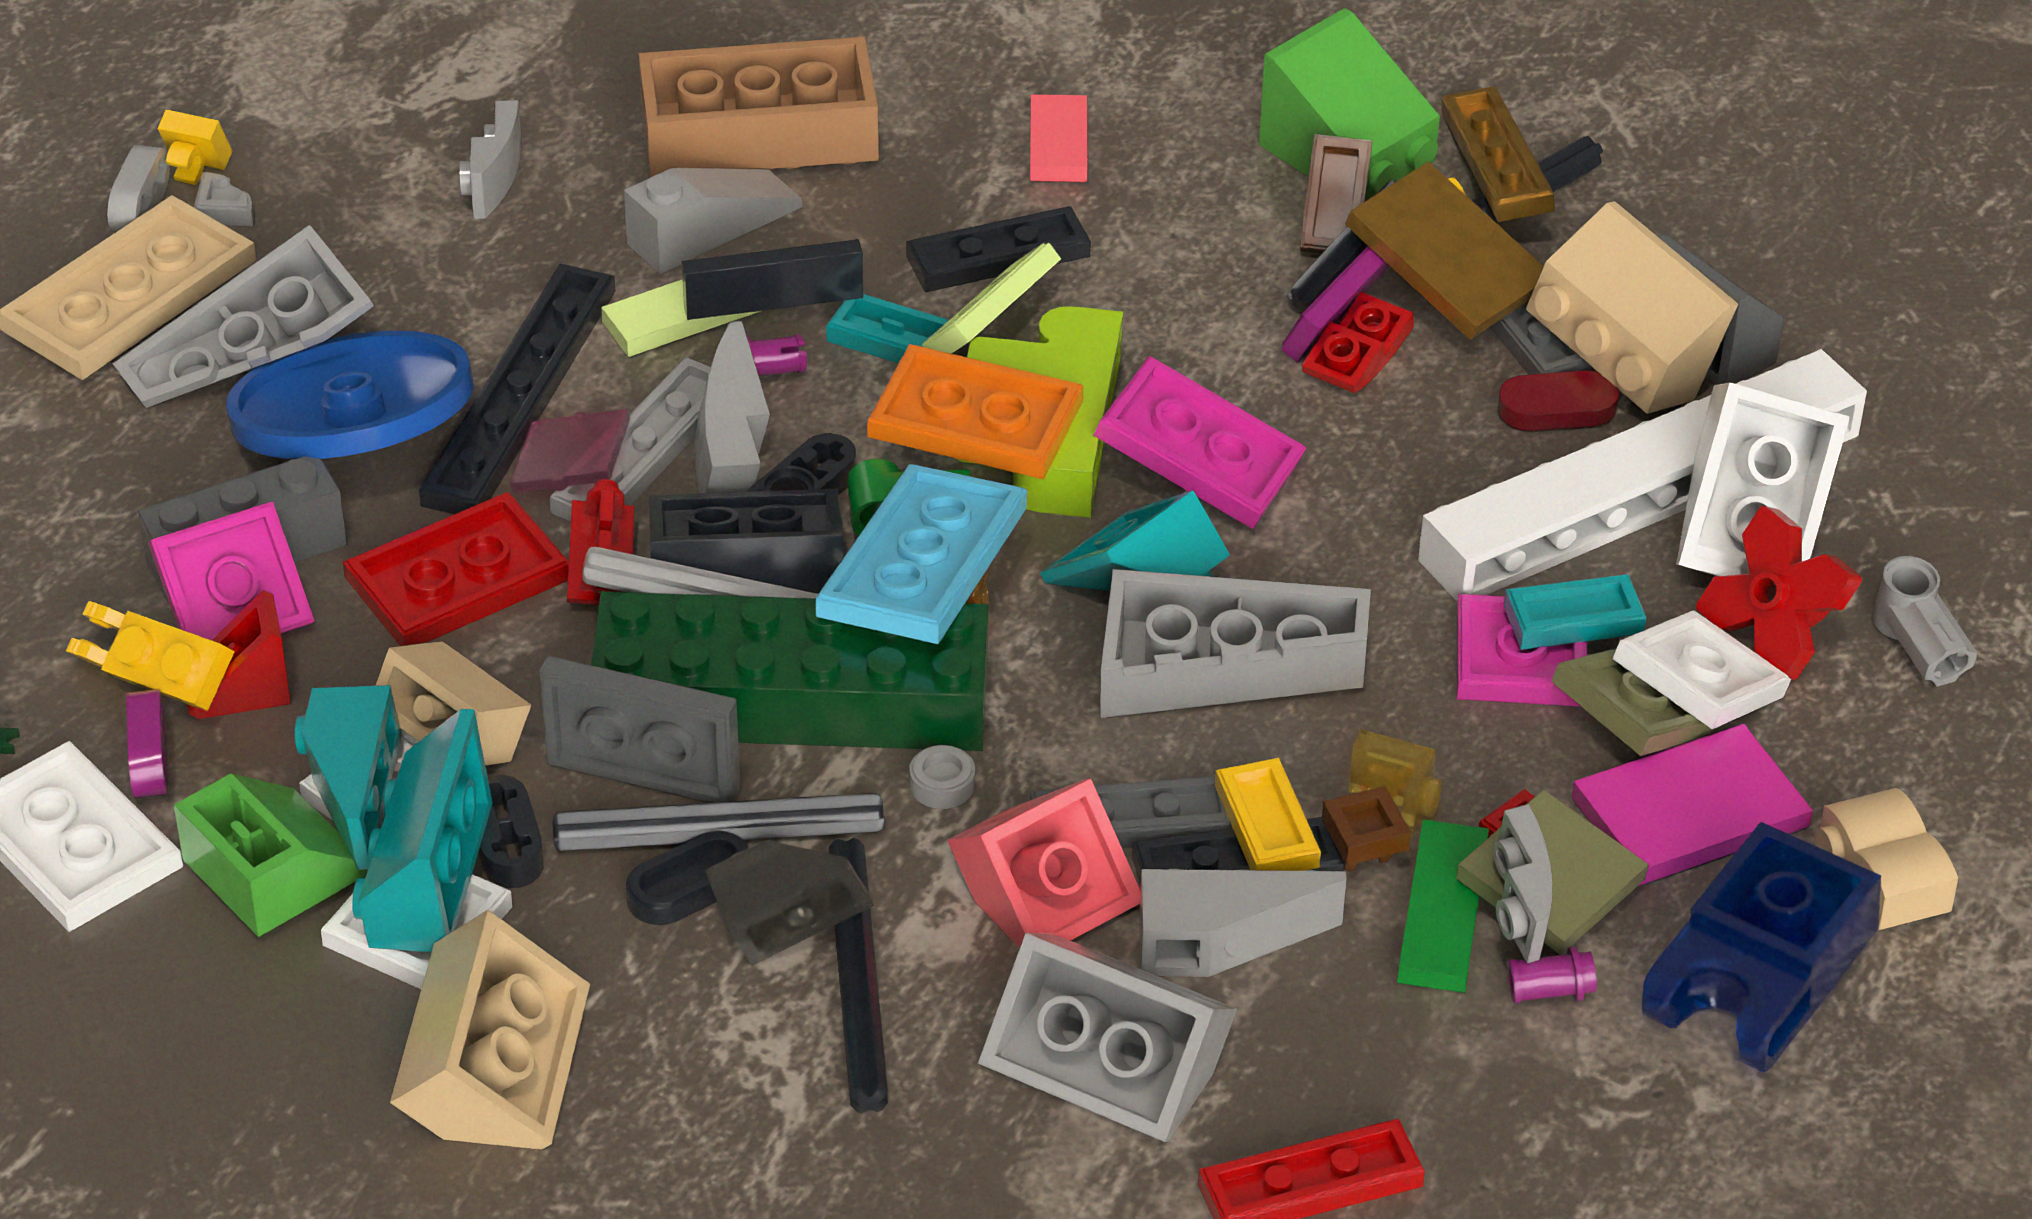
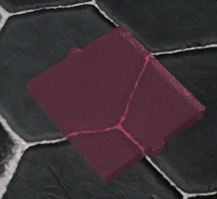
[510,409,630,493]

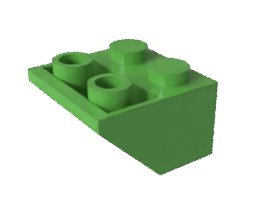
[174,773,368,937]

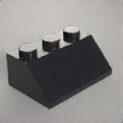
[649,488,844,594]

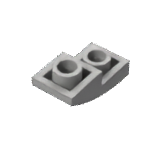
[460,100,522,219]
[1493,804,1552,963]

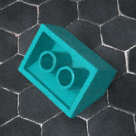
[352,709,493,952]

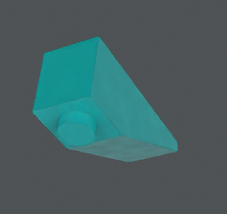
[295,685,402,869]

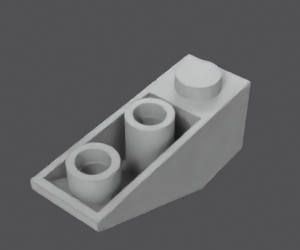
[1139,869,1347,977]

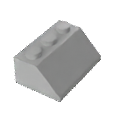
[978,933,1237,1142]

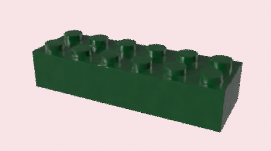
[591,591,988,751]

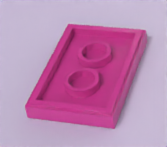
[1093,356,1307,529]
[1572,724,1813,886]

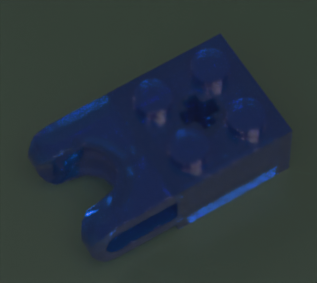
[1642,822,1881,1072]

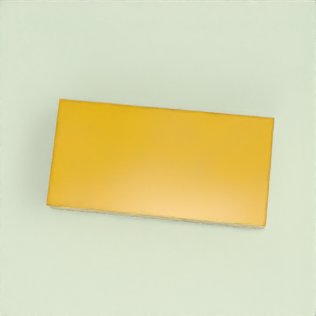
[1215,758,1321,871]

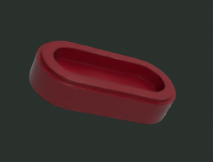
[1497,371,1619,431]

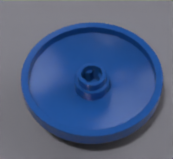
[226,331,474,459]

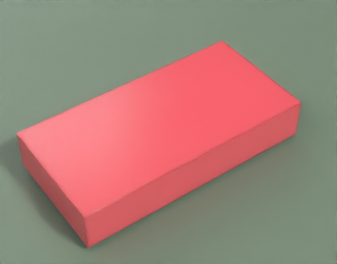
[1030,94,1087,182]

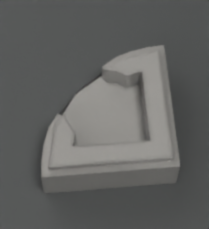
[194,172,254,226]

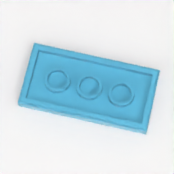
[816,464,1027,644]

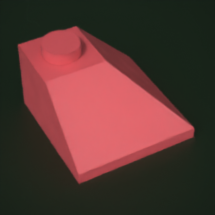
[947,778,1140,949]

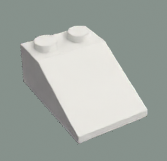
[1676,382,1850,576]

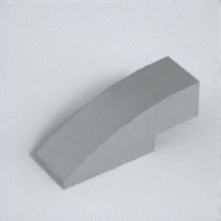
[694,321,770,494]

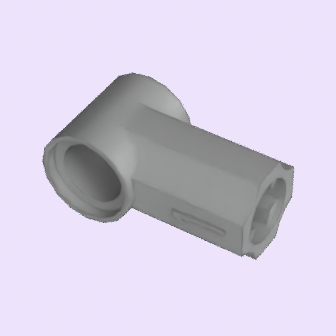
[1872,556,1977,687]

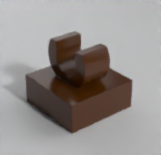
[1322,786,1411,872]

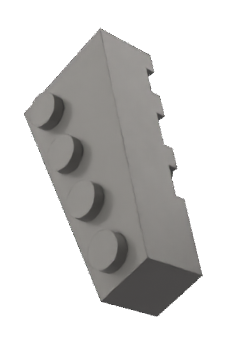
[1100,569,1371,718]

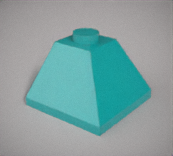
[1039,490,1230,591]

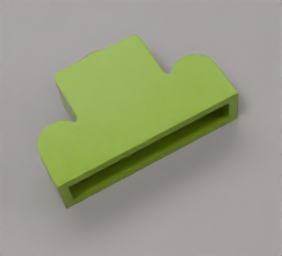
[956,306,1123,518]

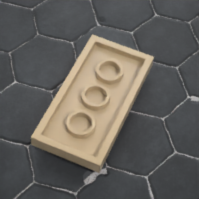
[0,195,257,380]

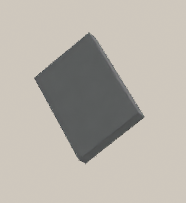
[539,656,740,802]

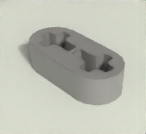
[107,144,170,232]

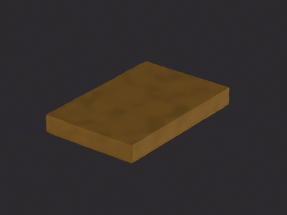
[1345,161,1544,340]

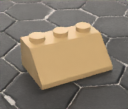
[1526,201,1738,414]
[390,910,590,1150]

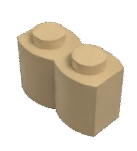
[1815,788,1958,930]

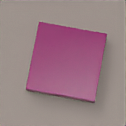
[148,501,315,640]
[1456,594,1587,707]

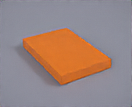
[867,344,1083,479]

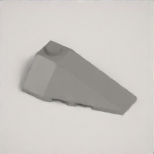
[112,225,374,408]

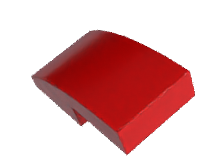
[1302,292,1414,393]

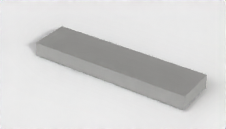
[550,357,711,521]

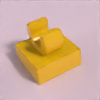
[157,110,233,185]

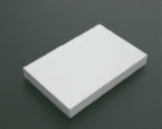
[0,741,183,932]

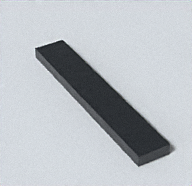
[419,264,616,514]

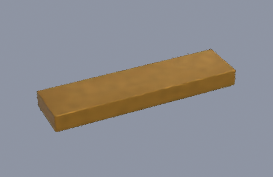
[1441,86,1555,222]

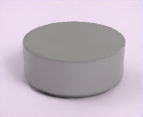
[909,745,975,809]

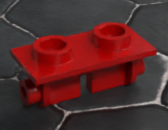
[567,479,634,605]

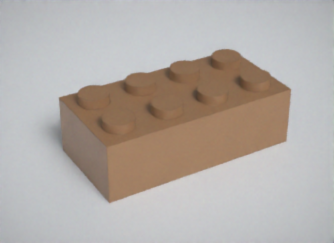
[638,37,879,178]

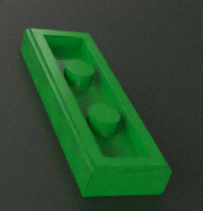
[1397,819,1489,993]

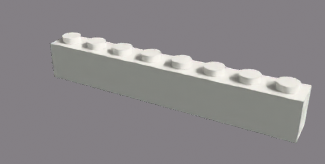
[1418,349,1867,601]

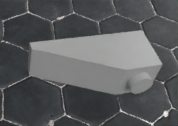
[624,168,802,274]

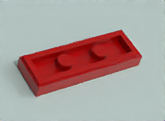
[1198,1118,1425,1219]

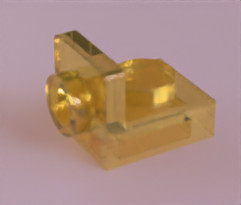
[1349,729,1443,838]

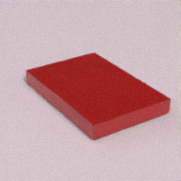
[343,492,569,646]

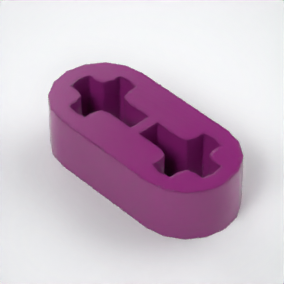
[126,689,168,798]

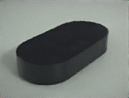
[626,831,752,925]

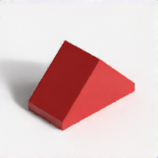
[187,590,291,719]

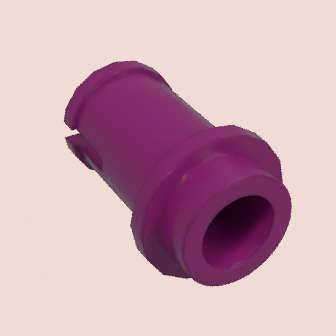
[746,334,807,376]
[1507,946,1597,1003]

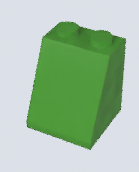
[1259,8,1440,201]

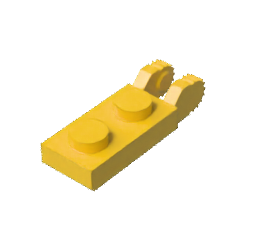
[66,601,235,711]

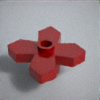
[1696,506,1862,681]

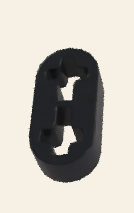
[478,775,544,888]

